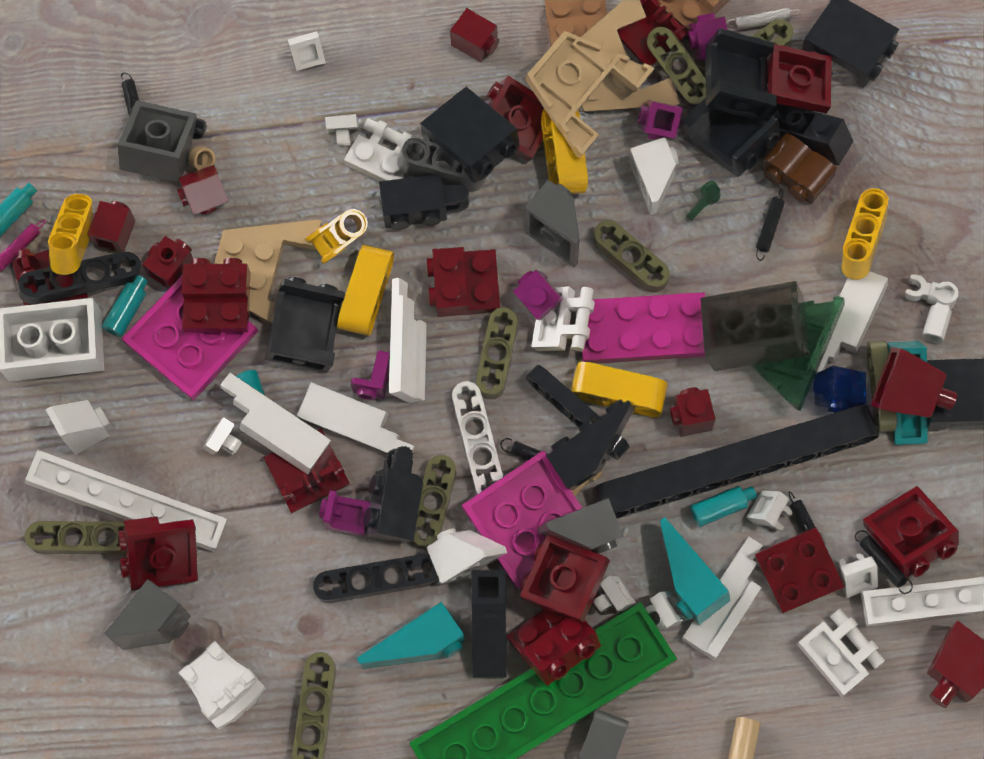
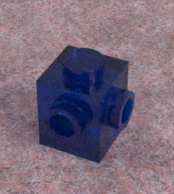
[813,365,866,413]

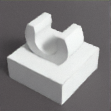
[288,32,326,71]
[325,114,359,146]
[202,418,242,455]
[746,490,792,530]
[839,553,878,598]
[593,576,636,612]
[646,590,687,630]

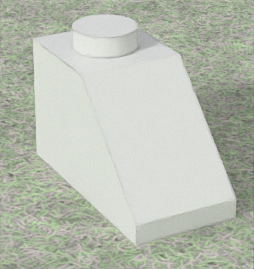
[628,137,679,215]
[46,400,110,455]
[426,528,507,584]

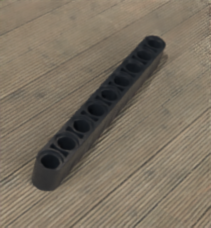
[592,405,879,519]

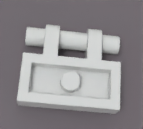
[344,118,416,181]
[531,286,595,352]
[797,609,885,697]

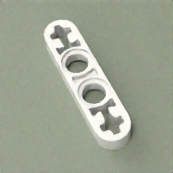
[452,381,503,494]

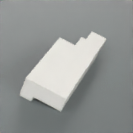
[806,271,888,376]
[389,278,427,403]
[220,373,331,475]
[297,382,415,453]
[682,537,763,661]

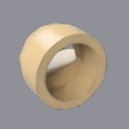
[188,146,215,170]

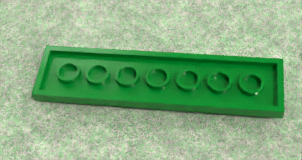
[409,602,677,759]

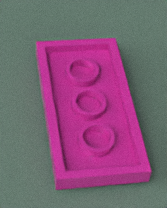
[582,292,711,364]

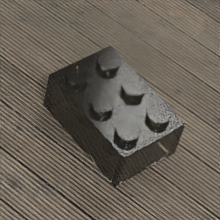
[700,281,810,371]

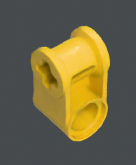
[305,209,367,264]

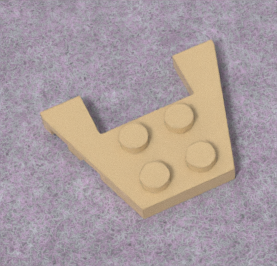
[581,0,680,112]
[525,31,654,158]
[214,219,322,325]

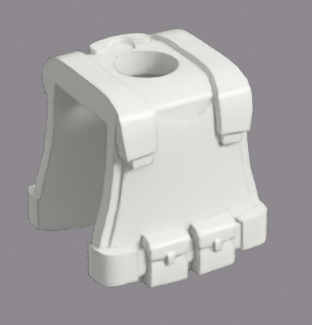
[179,641,265,729]

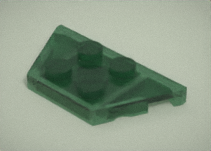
[749,296,845,411]

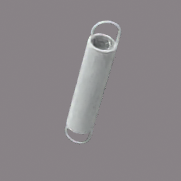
[726,8,801,31]

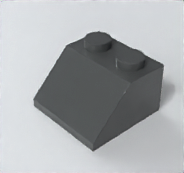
[118,100,197,183]
[524,180,580,268]
[537,498,624,554]
[104,579,191,650]

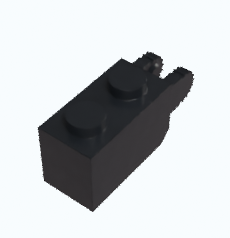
[379,174,470,230]
[364,446,423,544]

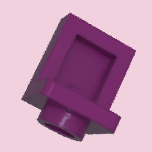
[513,270,563,320]
[351,350,390,400]
[319,490,370,537]

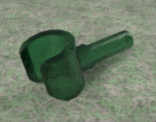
[686,180,721,221]

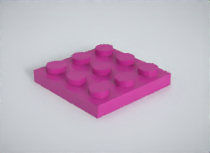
[122,275,258,401]
[461,450,582,589]

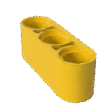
[541,108,588,194]
[841,188,889,280]
[48,194,93,275]
[337,244,394,337]
[570,362,668,417]

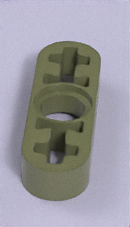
[647,27,706,105]
[593,220,669,292]
[476,308,518,399]
[866,341,897,432]
[413,455,456,549]

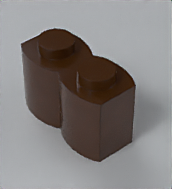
[762,133,837,204]

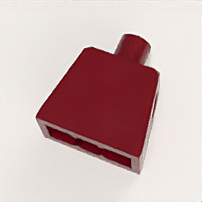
[870,347,957,418]
[927,620,984,708]

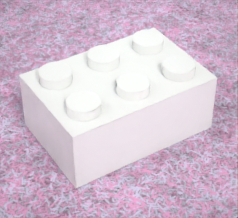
[0,298,105,382]

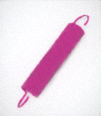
[0,219,46,272]

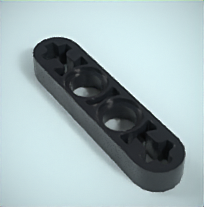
[18,252,141,304]
[526,364,630,460]
[313,554,439,603]

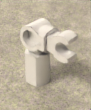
[904,274,959,344]

